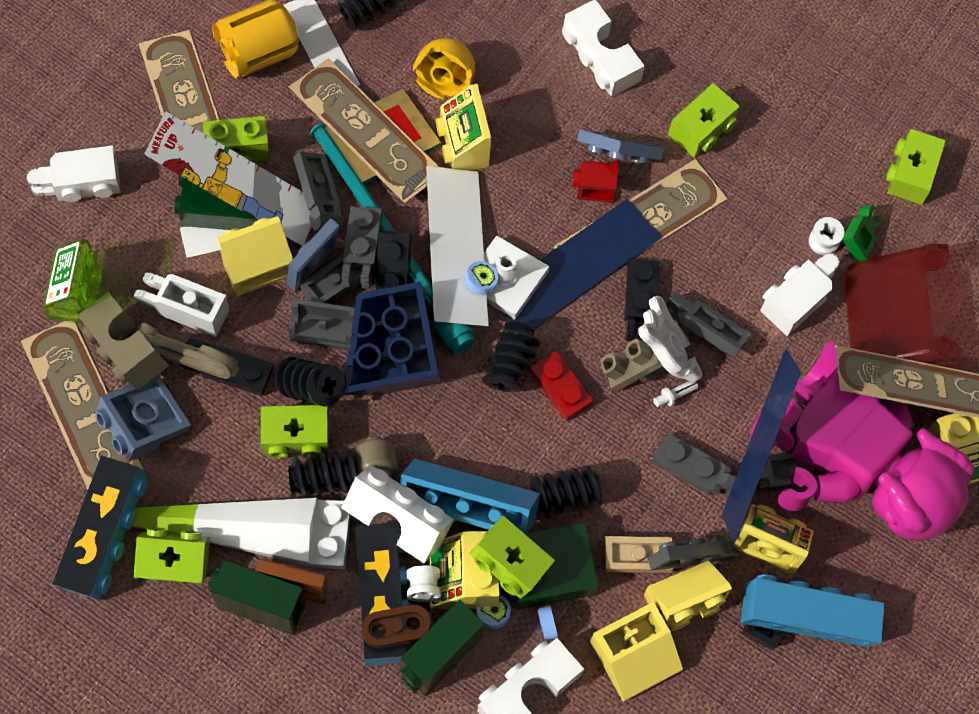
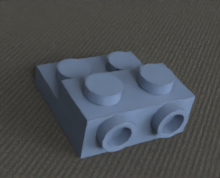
[95,374,191,462]

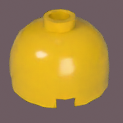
[413,37,476,99]

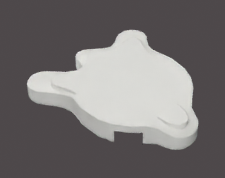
[638,296,702,383]

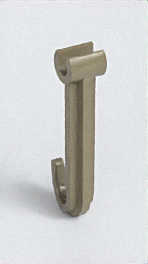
[132,322,240,379]

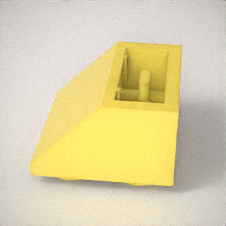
[217,216,293,296]
[644,560,732,631]
[590,602,683,702]

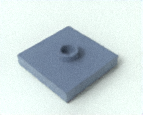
[286,218,339,291]

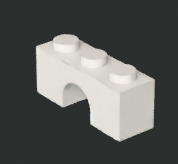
[562,0,645,97]
[341,465,454,563]
[477,638,584,714]

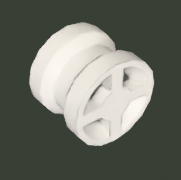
[809,217,845,255]
[406,565,441,602]

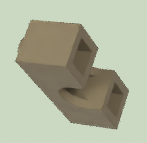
[78,292,169,390]

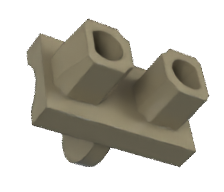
[600,338,663,392]

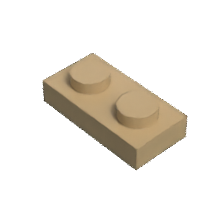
[604,536,673,573]

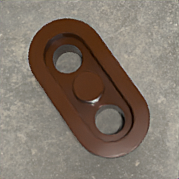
[361,605,431,649]

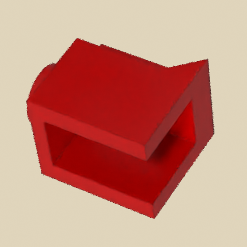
[572,159,619,203]

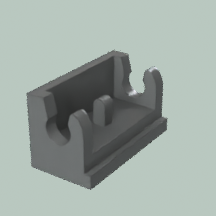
[288,299,355,350]

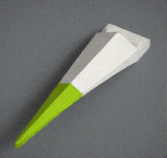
[132,498,351,570]

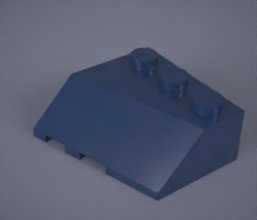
[342,281,441,395]

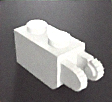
[26,146,121,202]
[760,253,840,337]
[134,272,230,337]

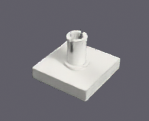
[484,235,549,320]

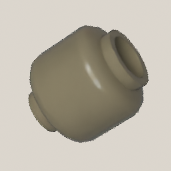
[354,437,399,479]

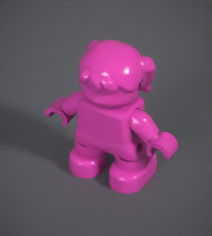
[749,340,974,541]

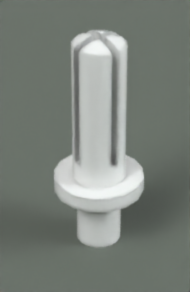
[653,381,698,407]

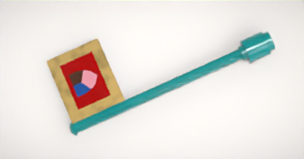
[311,89,476,355]

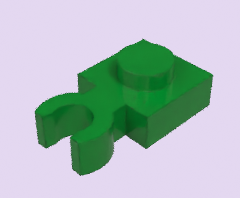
[842,205,882,261]

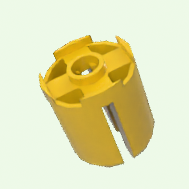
[212,0,299,78]

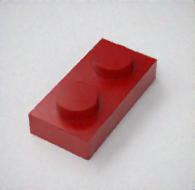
[529,351,594,422]

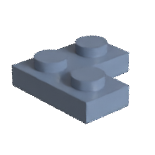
[577,129,664,164]

